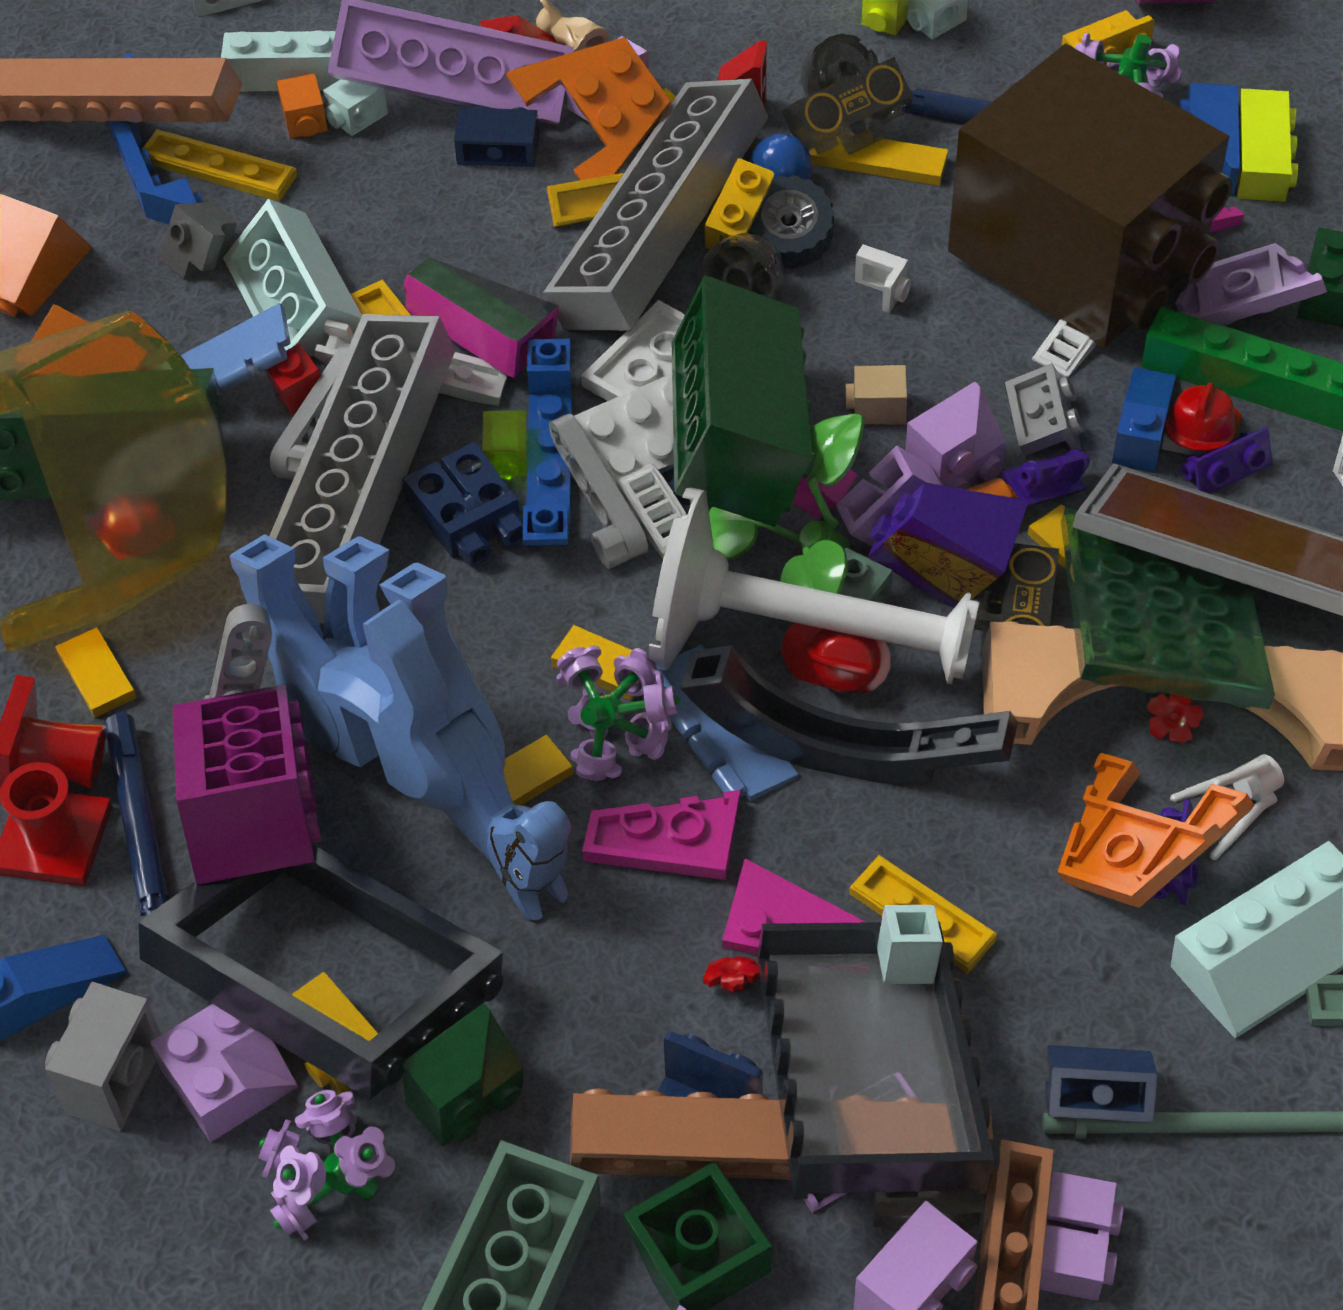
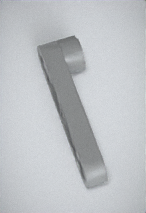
[270,343,350,480]
[549,414,648,570]
[204,604,272,699]

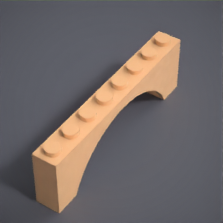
[982,621,1343,771]

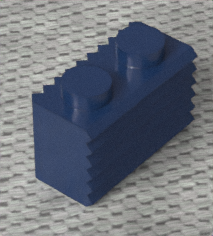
[454,106,539,167]

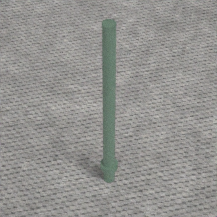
[1042,1111,1343,1139]

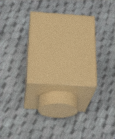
[846,365,907,425]

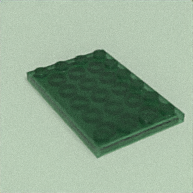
[1061,508,1275,710]

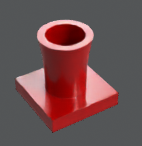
[0,674,107,802]
[0,762,113,886]

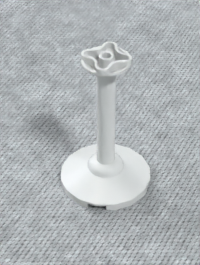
[648,488,979,684]

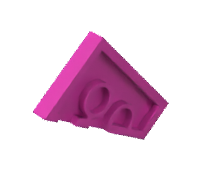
[582,790,740,880]
[722,859,870,978]

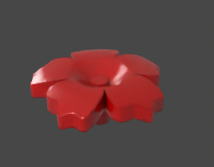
[1146,687,1204,744]
[703,956,760,993]

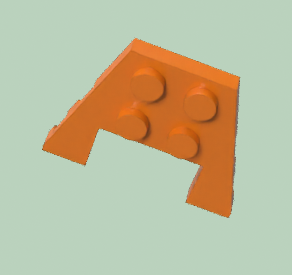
[506,37,671,181]
[1057,753,1255,908]

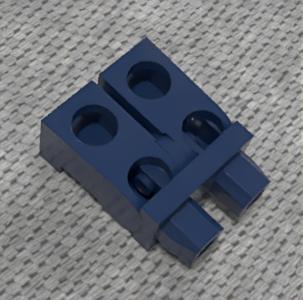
[402,442,523,567]

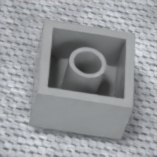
[45,982,161,1132]

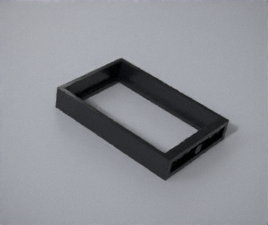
[138,845,503,1100]

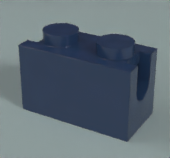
[1045,1045,1158,1123]

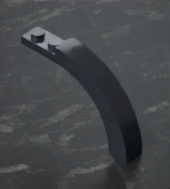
[680,645,1018,784]

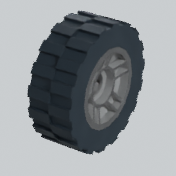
[745,175,834,268]

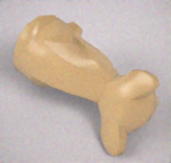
[536,0,609,52]

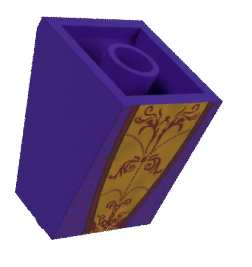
[868,482,1028,608]

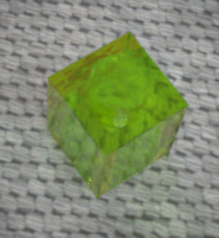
[482,410,528,479]

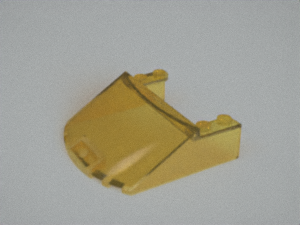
[0,309,227,653]

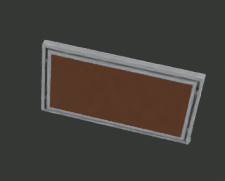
[1072,463,1343,616]

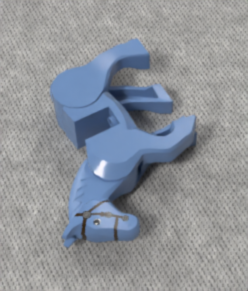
[230,534,571,921]

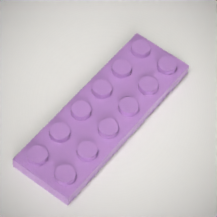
[327,0,574,125]

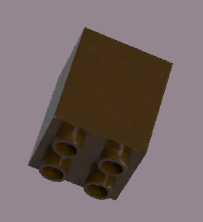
[948,43,1233,348]

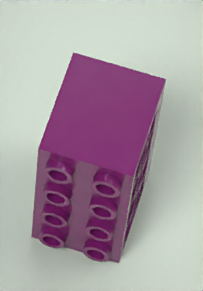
[172,684,321,885]

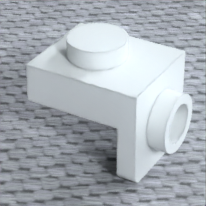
[855,244,911,313]

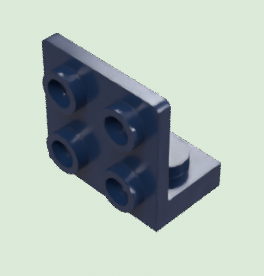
[658,1031,763,1099]

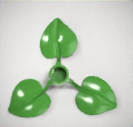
[709,414,864,594]

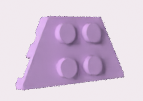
[1175,243,1327,326]

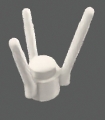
[1170,754,1284,860]

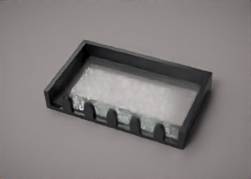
[757,922,1000,1199]

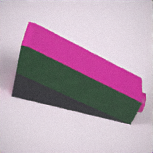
[404,257,559,378]

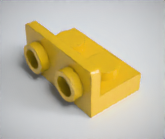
[1061,10,1155,66]
[705,158,774,253]

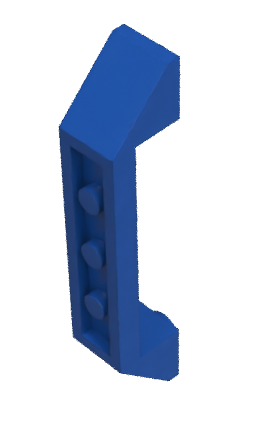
[106,53,204,224]
[523,339,572,545]

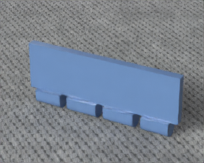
[152,303,291,395]
[657,645,798,802]

